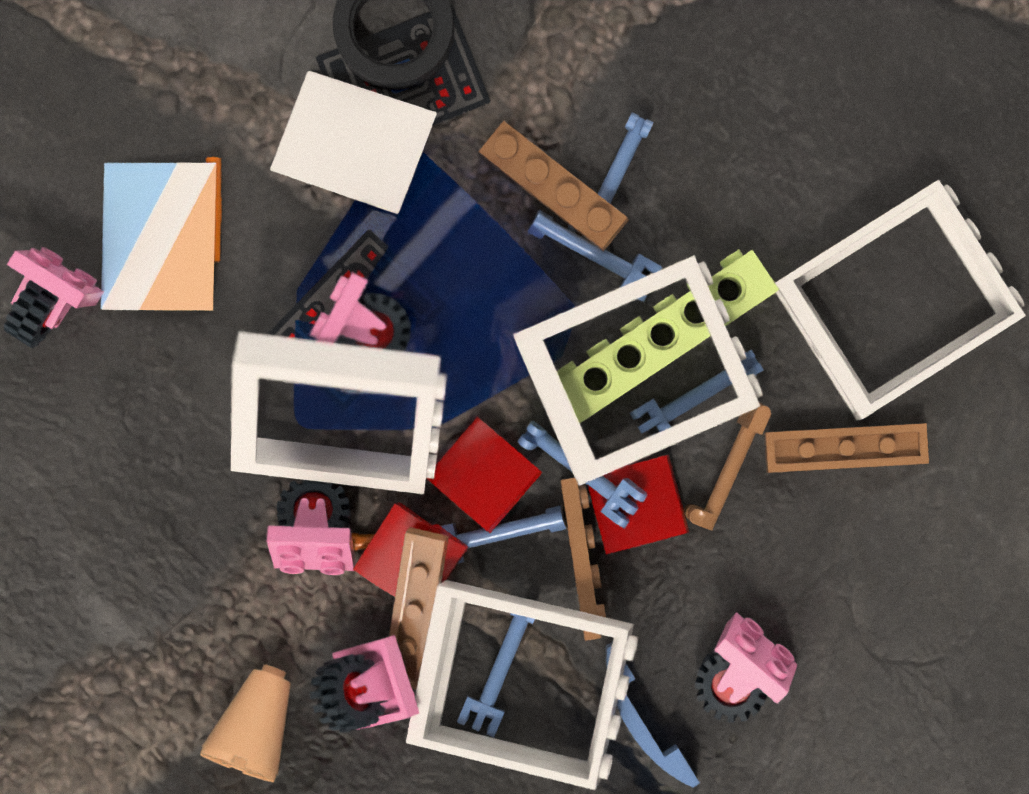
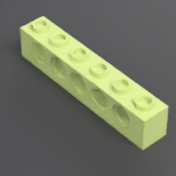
[557,250,779,424]

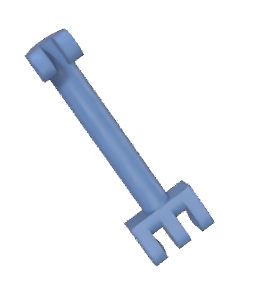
[567,112,654,240]
[527,210,662,303]
[629,350,764,436]
[517,421,648,528]
[441,505,568,563]
[457,613,535,738]

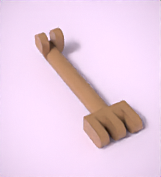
[684,402,771,530]

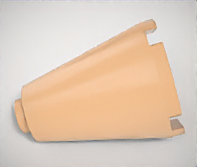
[200,664,291,782]

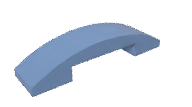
[605,642,700,787]

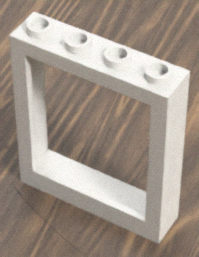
[775,180,1026,420]
[513,256,763,485]
[231,332,446,494]
[406,580,638,790]

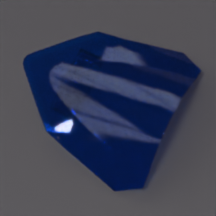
[294,151,576,430]

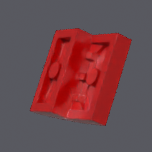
[426,417,543,533]
[587,455,689,554]
[353,502,469,597]

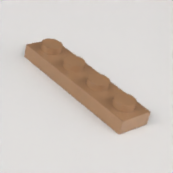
[478,121,629,252]
[764,423,929,473]
[560,478,606,641]
[389,527,449,690]

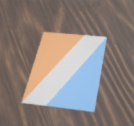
[101,163,216,310]

